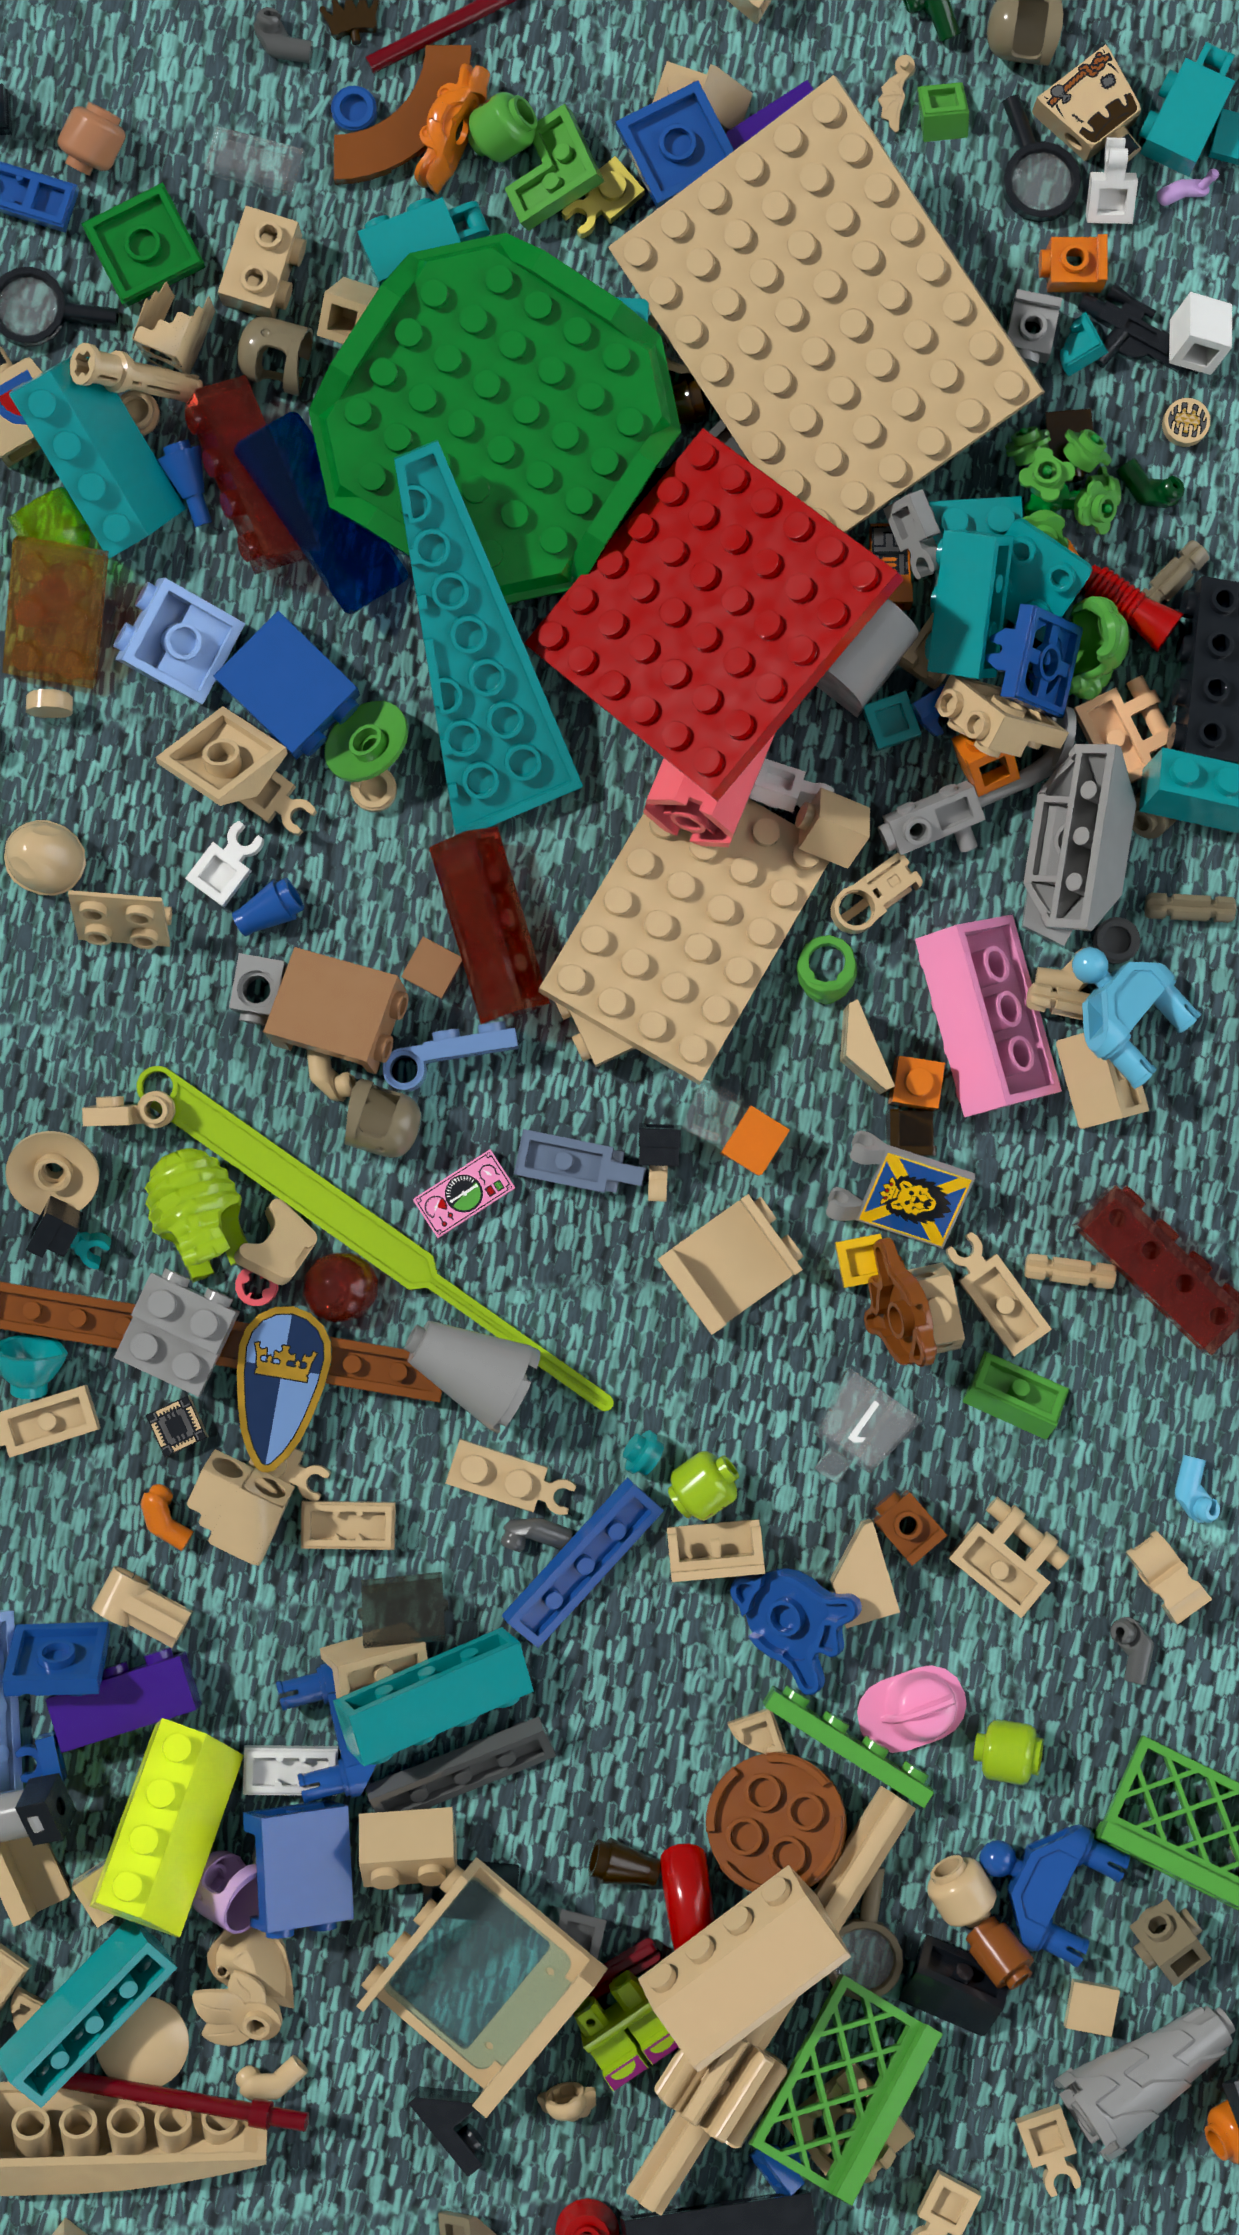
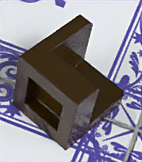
[886,1109,937,1157]

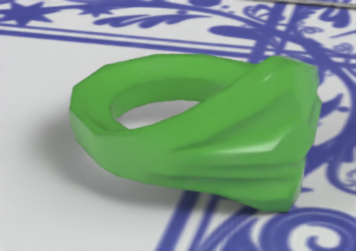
[796,935,857,1005]

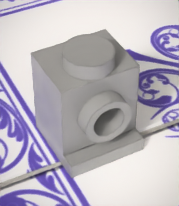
[1006,289,1062,367]

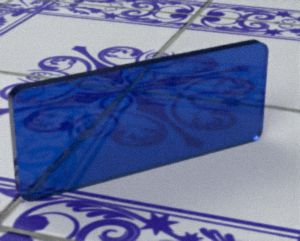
[234,412,408,614]

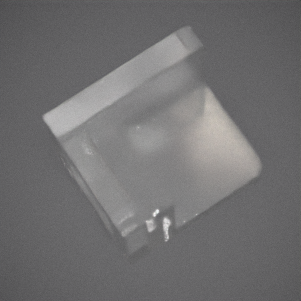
[681,1078,743,1148]

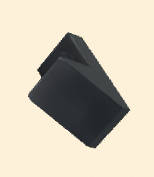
[408,2086,485,2177]

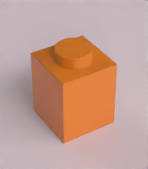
[888,1056,945,1111]

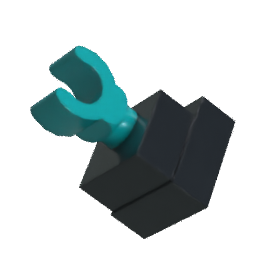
[26,1196,112,1269]

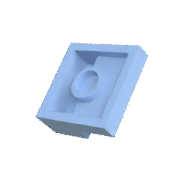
[113,578,245,705]

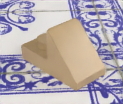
[652,61,753,133]

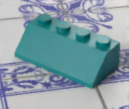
[9,356,186,559]

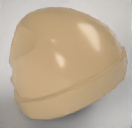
[4,820,86,896]

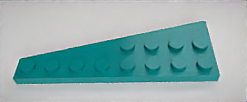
[394,440,584,840]

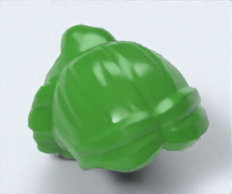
[1043,596,1129,701]

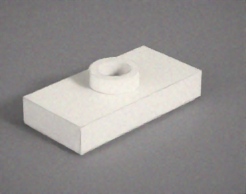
[243,1745,338,1796]

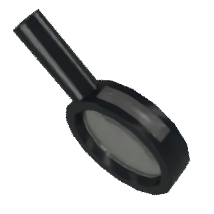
[1002,95,1081,223]
[0,267,119,347]

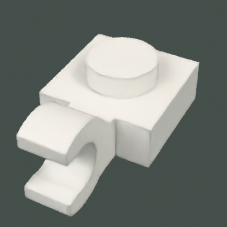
[1086,137,1138,224]
[749,759,834,813]

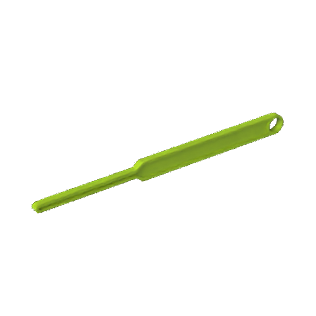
[136,1066,614,1411]

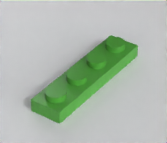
[763,1685,934,1808]

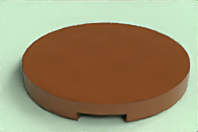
[706,1752,847,1892]

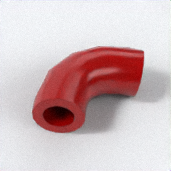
[660,1844,716,1951]

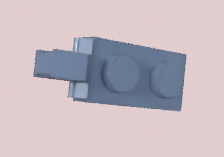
[514,1129,646,1193]

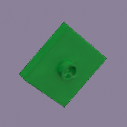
[81,182,206,308]

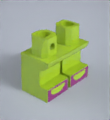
[574,1970,679,2092]

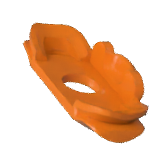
[414,63,490,195]

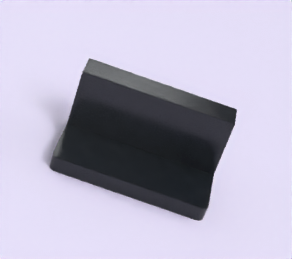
[899,1934,1009,2036]

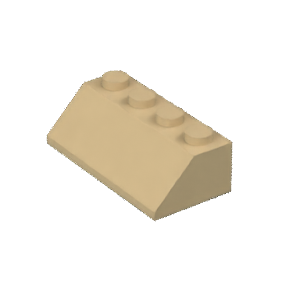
[638,1865,851,2072]

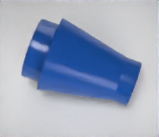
[232,878,304,937]

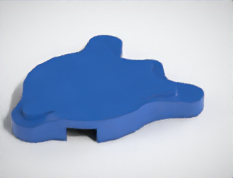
[730,1568,862,1695]

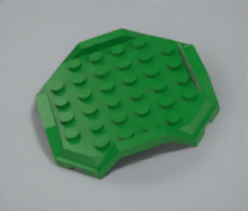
[308,233,681,606]

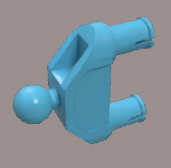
[1072,947,1201,1089]

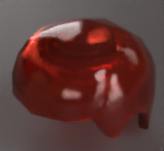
[303,1252,378,1323]

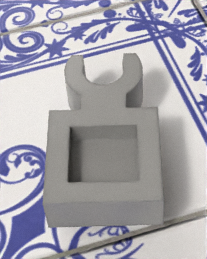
[883,489,940,579]

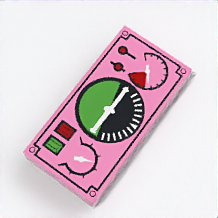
[413,1149,515,1238]

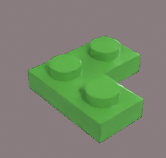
[505,103,605,231]

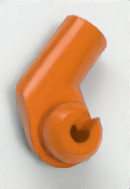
[140,1484,194,1551]

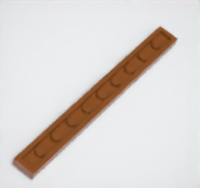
[0,1281,443,1403]

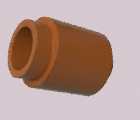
[966,1916,1034,1990]

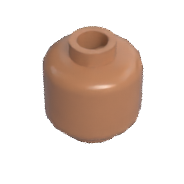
[57,101,126,176]

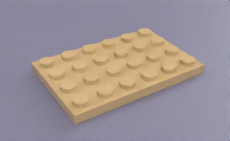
[538,799,830,1085]

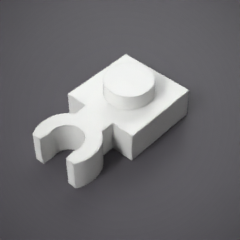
[185,821,264,908]

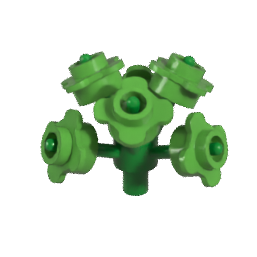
[1005,426,1122,548]

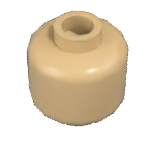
[927,1855,997,1928]

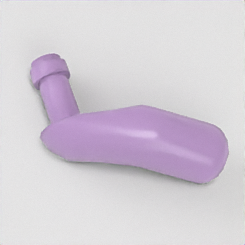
[1157,169,1219,206]

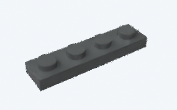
[365,1716,556,1813]

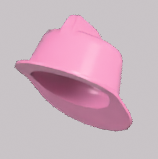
[857,1665,967,1753]

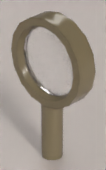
[828,1866,903,2001]

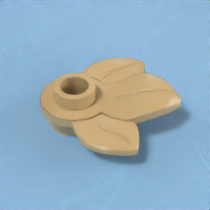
[192,1970,283,2046]

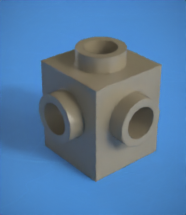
[1129,1898,1211,1987]

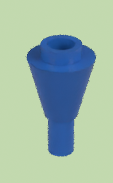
[157,439,212,528]

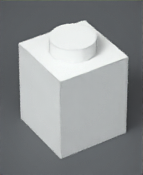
[1169,292,1232,375]

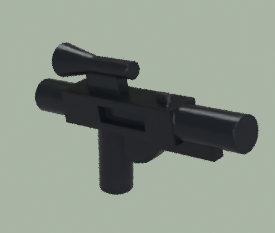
[1077,283,1198,375]

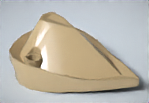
[207,1927,294,2009]

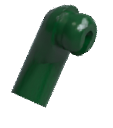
[903,0,961,42]
[1116,458,1185,508]

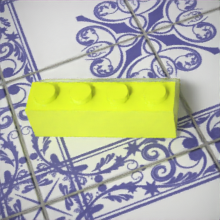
[89,1718,244,1938]

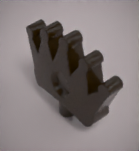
[319,0,380,45]

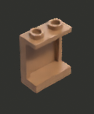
[263,947,409,1074]

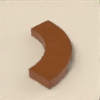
[334,45,472,185]

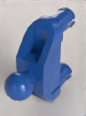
[276,1663,377,1804]
[979,1824,1130,1967]

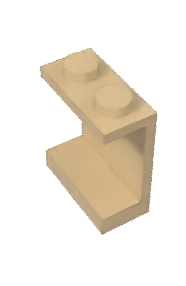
[657,1194,804,1335]

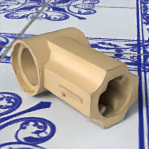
[92,1566,193,1648]

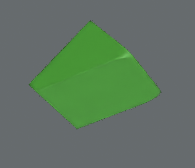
[917,82,969,142]

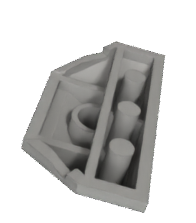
[1023,744,1136,931]

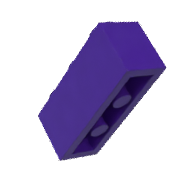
[45,1647,202,1753]

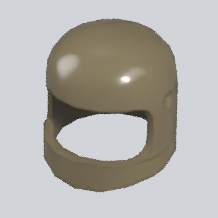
[987,0,1063,66]
[237,317,313,396]
[344,1078,421,1158]

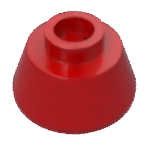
[555,2198,619,2235]

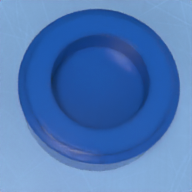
[331,86,378,134]

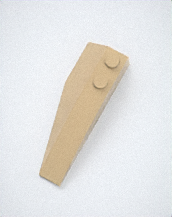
[0,2082,268,2196]

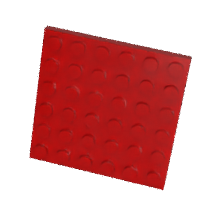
[524,428,904,802]

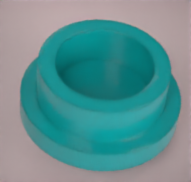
[623,1430,664,1476]

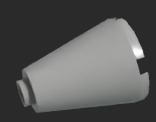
[404,1320,541,1434]

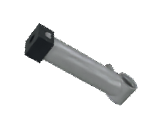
[0,1773,77,1846]

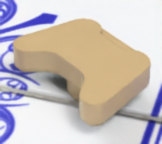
[234,1199,317,1285]

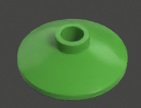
[325,701,409,782]

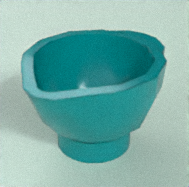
[0,1334,68,1399]

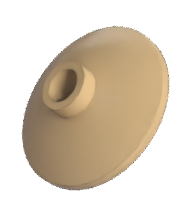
[5,1131,99,1215]

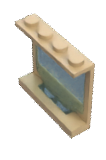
[356,1857,608,2118]

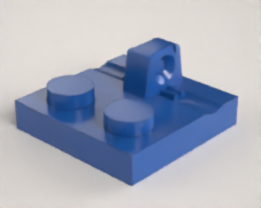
[615,80,734,209]
[2,1622,110,1697]

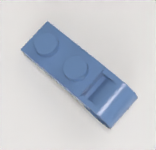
[382,1021,519,1092]

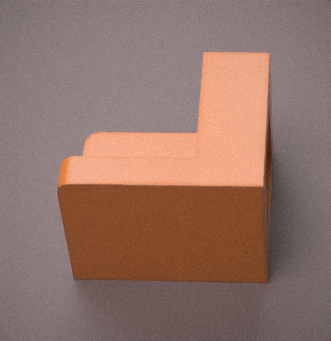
[720,1105,790,1176]

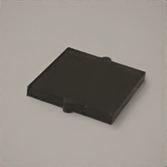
[357,1572,449,1648]

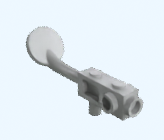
[877,706,1076,855]

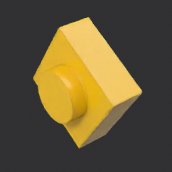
[834,1233,882,1288]

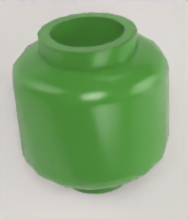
[468,92,537,163]

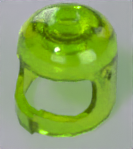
[7,485,91,569]

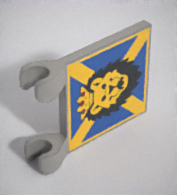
[826,1130,975,1249]

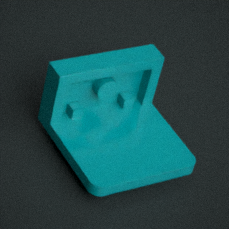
[1004,518,1092,643]

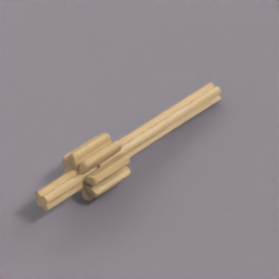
[626,1786,916,2216]

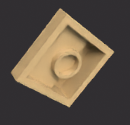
[934,675,1069,758]

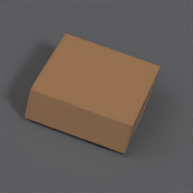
[401,937,464,1000]

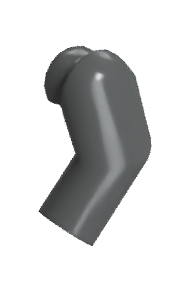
[254,7,313,64]

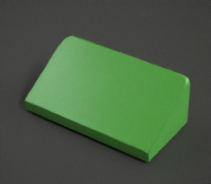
[963,1351,1069,1439]

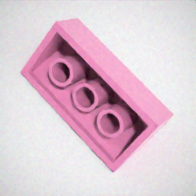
[915,914,1062,1118]

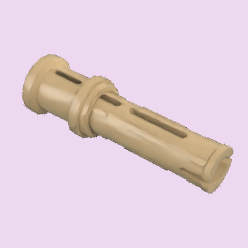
[70,343,203,405]

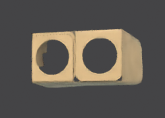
[132,282,216,374]
[187,1449,295,1566]

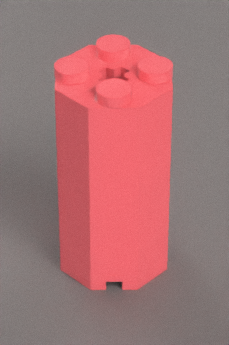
[643,734,775,847]

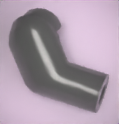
[501,1518,572,1552]
[1110,1617,1154,1685]

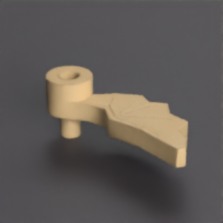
[878,55,916,133]

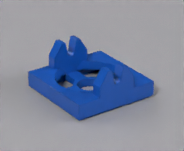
[985,604,1083,718]

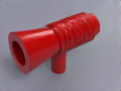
[1081,564,1184,652]

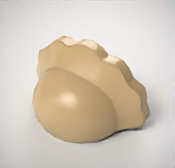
[537,2082,596,2122]

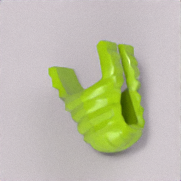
[145,1148,248,1283]

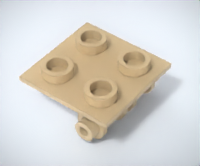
[68,890,172,949]

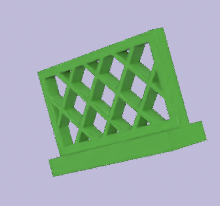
[1094,1736,1239,1911]
[748,1974,943,2206]

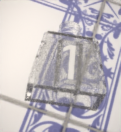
[814,1367,923,1484]

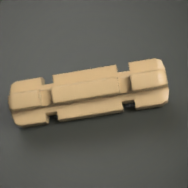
[1026,982,1090,1020]
[1024,1254,1116,1289]

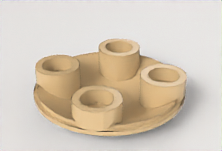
[96,1996,189,2086]

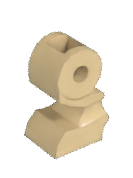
[1126,1530,1212,1624]

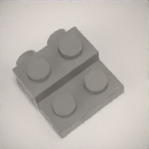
[114,1268,240,1397]

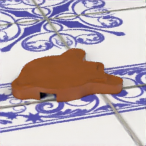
[864,1237,937,1367]

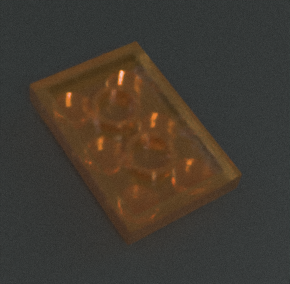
[2,535,109,689]

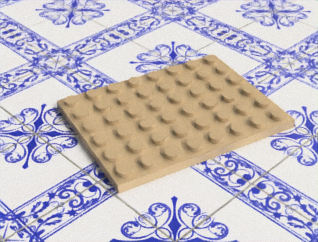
[608,75,1045,533]

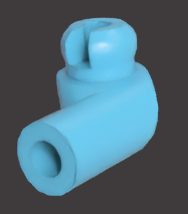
[1175,1455,1220,1523]

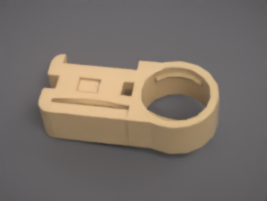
[830,853,923,934]

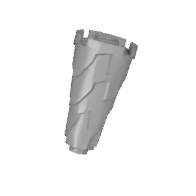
[1054,2005,1236,2162]

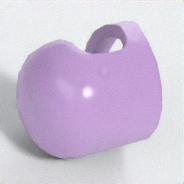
[192,1851,259,1934]

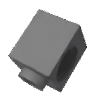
[229,953,288,1025]

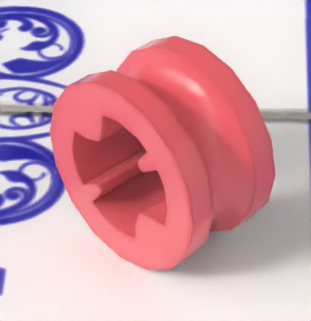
[235,1268,278,1306]

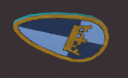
[237,1306,332,1472]

